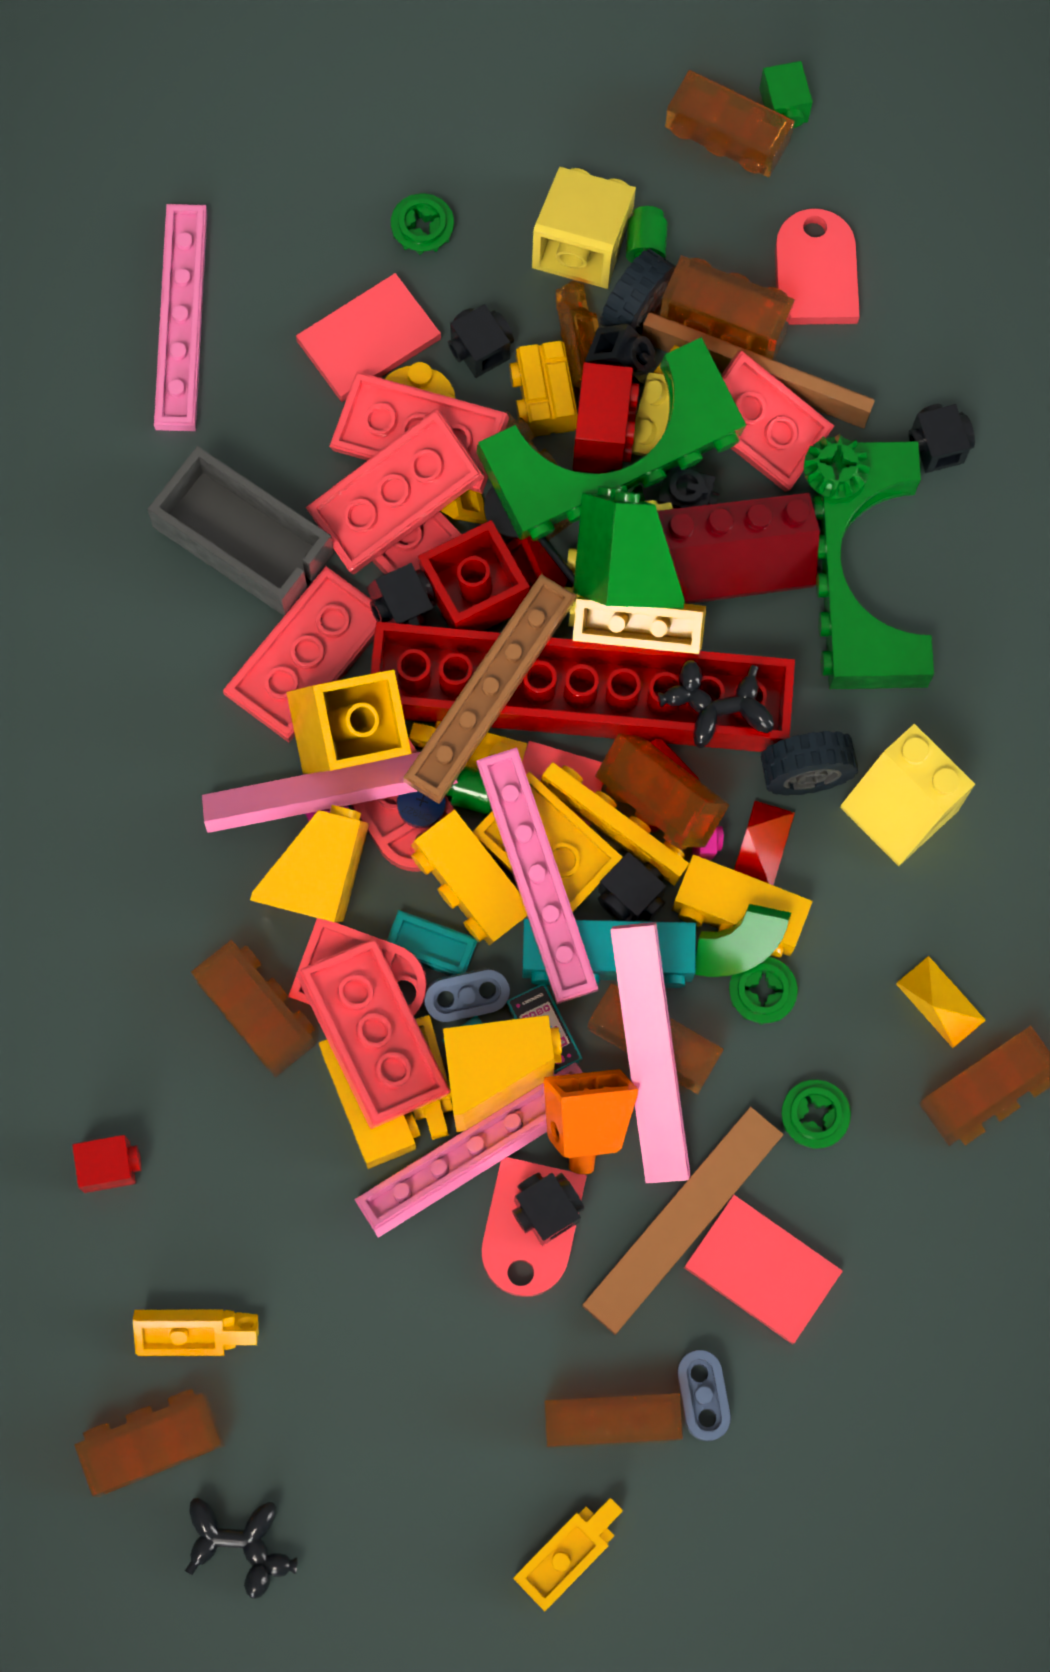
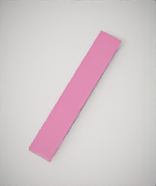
[154,204,207,431]
[476,748,598,1004]
[202,752,458,833]
[610,922,691,1183]
[354,1062,583,1238]

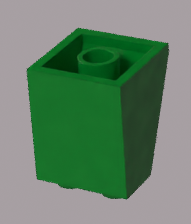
[573,486,685,609]

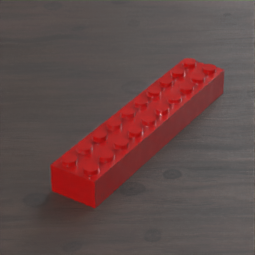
[370,622,795,752]

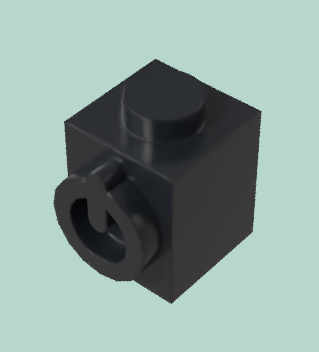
[448,304,514,378]
[585,323,656,386]
[908,404,975,473]
[657,466,720,509]
[366,563,436,625]
[597,852,666,921]
[512,1173,584,1246]

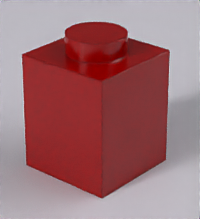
[72,1135,142,1193]

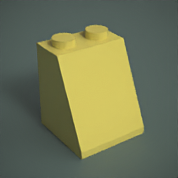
[532,166,636,289]
[840,724,975,866]

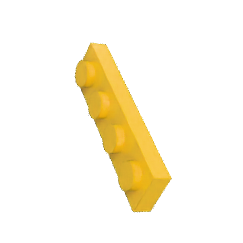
[540,762,690,886]

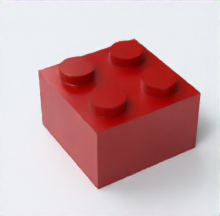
[572,362,639,474]
[417,520,530,631]

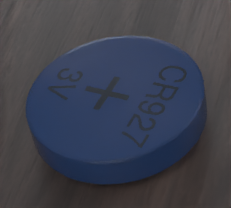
[397,791,446,828]

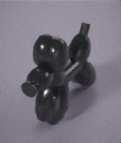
[658,660,774,748]
[185,1498,298,1599]

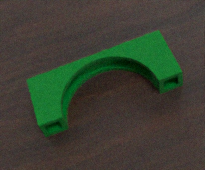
[476,337,746,541]
[812,441,934,690]

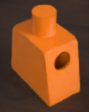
[544,1069,638,1175]

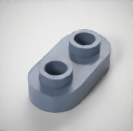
[424,968,510,1022]
[677,1350,731,1441]

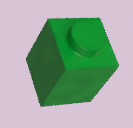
[759,61,813,130]

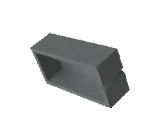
[147,446,334,616]

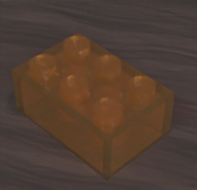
[660,255,795,360]

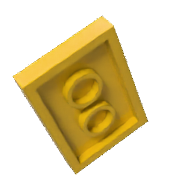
[473,772,623,912]

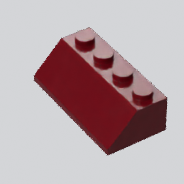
[657,493,820,604]

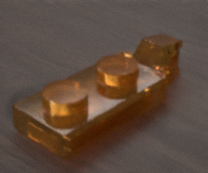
[556,281,599,388]

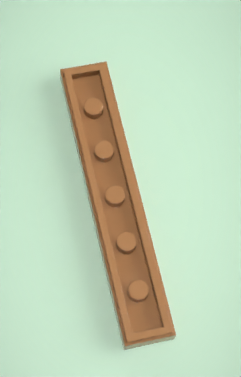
[642,312,875,429]
[403,574,577,804]
[582,1106,784,1335]

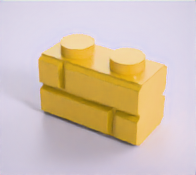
[509,341,578,437]

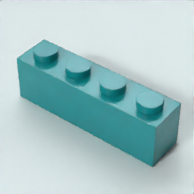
[522,919,696,988]

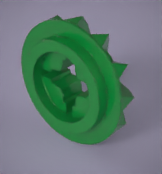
[391,193,454,255]
[803,434,870,499]
[728,957,798,1025]
[781,1080,851,1150]

